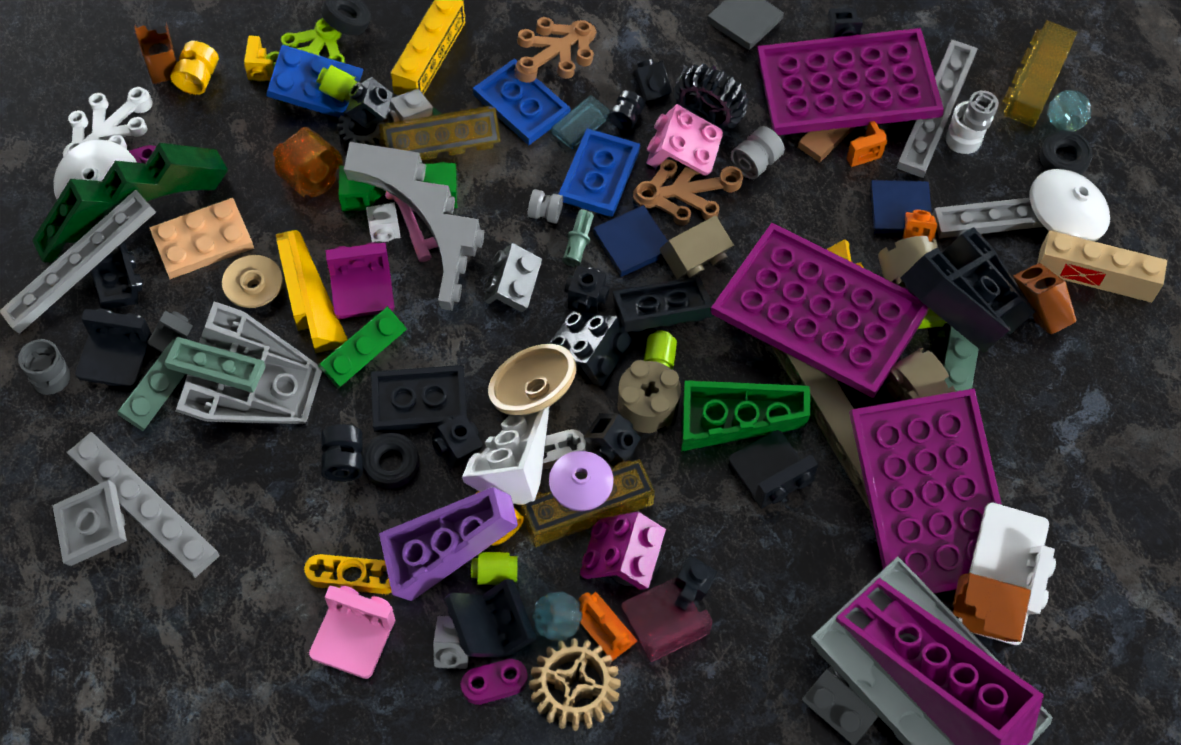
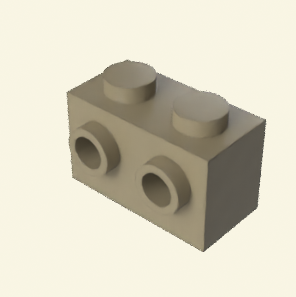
[659,215,734,280]

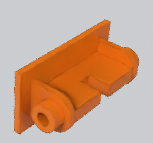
[570,592,638,661]

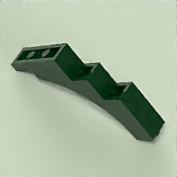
[32,143,228,262]

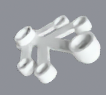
[63,87,153,157]

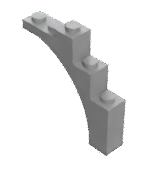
[344,142,484,311]

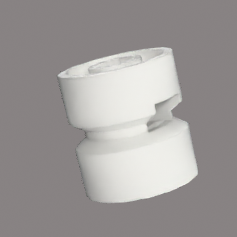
[945,101,987,154]

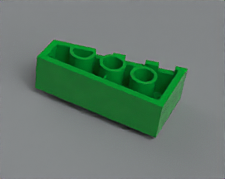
[681,380,810,451]

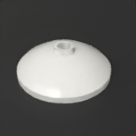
[54,140,137,199]
[1029,169,1110,242]

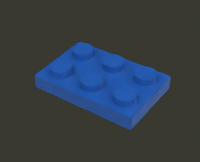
[266,45,363,118]
[473,58,570,145]
[558,128,640,217]

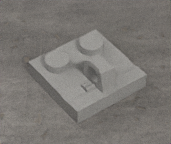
[52,480,127,566]

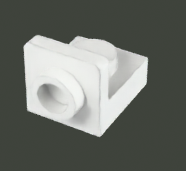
[366,203,401,242]

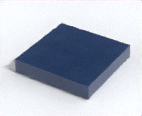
[870,180,932,234]
[593,205,667,277]

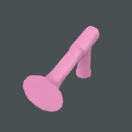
[385,191,438,262]

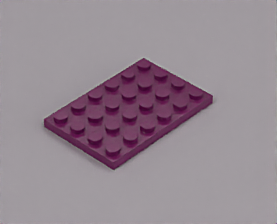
[757,28,944,135]
[711,223,930,398]
[849,388,1002,593]

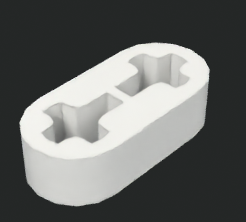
[542,429,586,469]

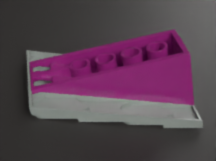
[811,557,1053,745]

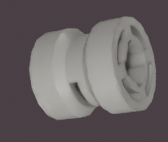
[963,91,999,131]
[527,189,563,224]

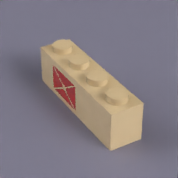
[1037,230,1167,303]

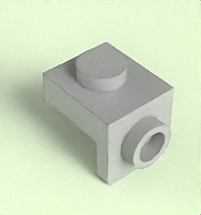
[387,89,433,135]
[433,616,468,669]

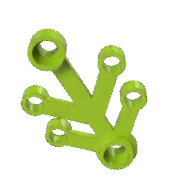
[266,18,345,68]

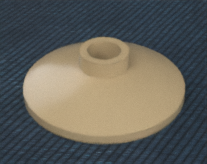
[222,255,283,308]

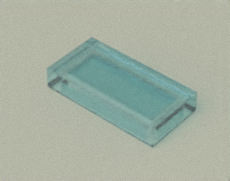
[552,95,611,149]

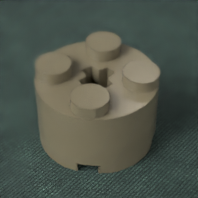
[878,236,938,289]
[886,348,955,401]
[617,360,681,433]

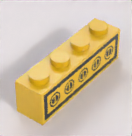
[391,0,465,95]

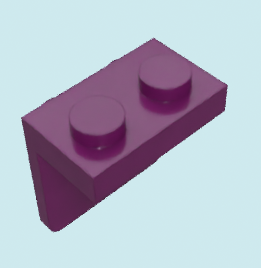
[325,242,395,319]
[580,512,666,589]

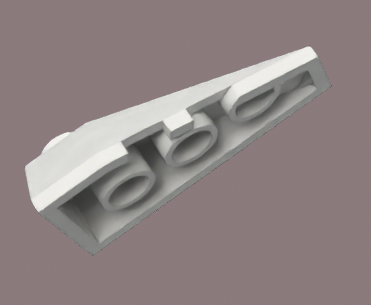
[462,407,549,505]

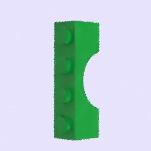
[338,162,458,211]

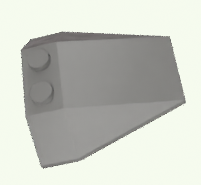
[175,301,322,424]

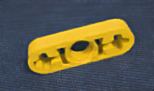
[304,554,392,594]

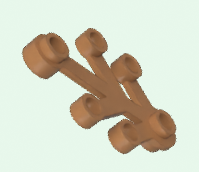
[515,17,596,83]
[633,159,743,226]

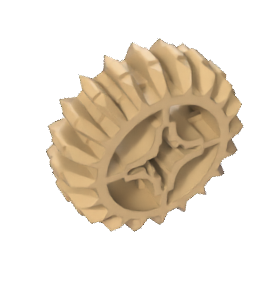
[529,638,621,731]

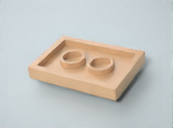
[149,198,254,279]

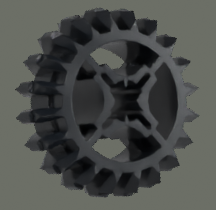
[673,63,749,131]

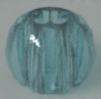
[1048,90,1092,132]
[532,591,583,641]

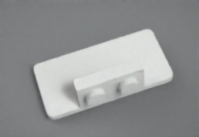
[958,503,1056,645]

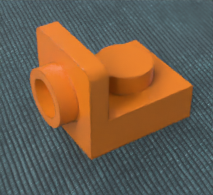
[846,121,887,167]
[903,210,937,242]

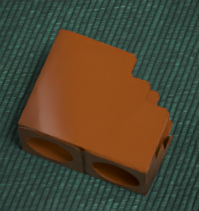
[134,22,177,84]
[1013,263,1077,334]
[953,573,1031,642]

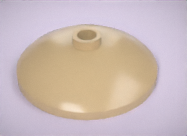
[488,344,576,415]

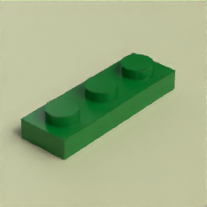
[318,306,407,388]

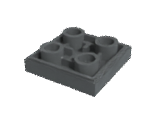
[707,0,784,50]

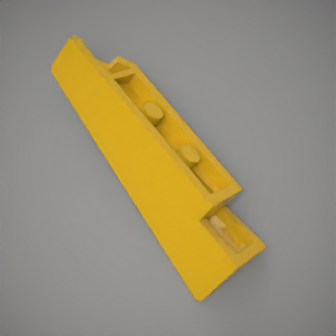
[276,230,348,353]

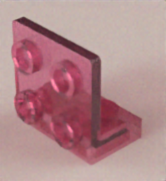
[622,577,713,662]

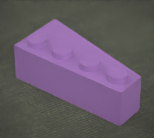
[379,487,518,601]

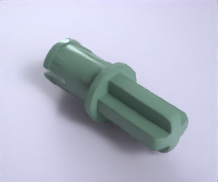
[562,209,594,267]

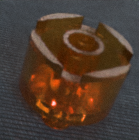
[273,127,343,197]

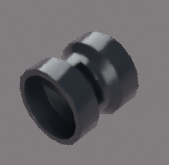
[608,91,645,131]

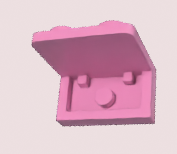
[646,104,723,176]
[309,585,395,679]

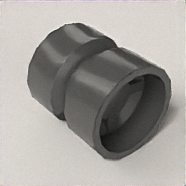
[18,339,71,395]

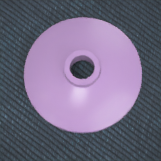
[549,451,613,511]

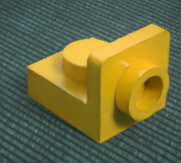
[244,36,274,81]

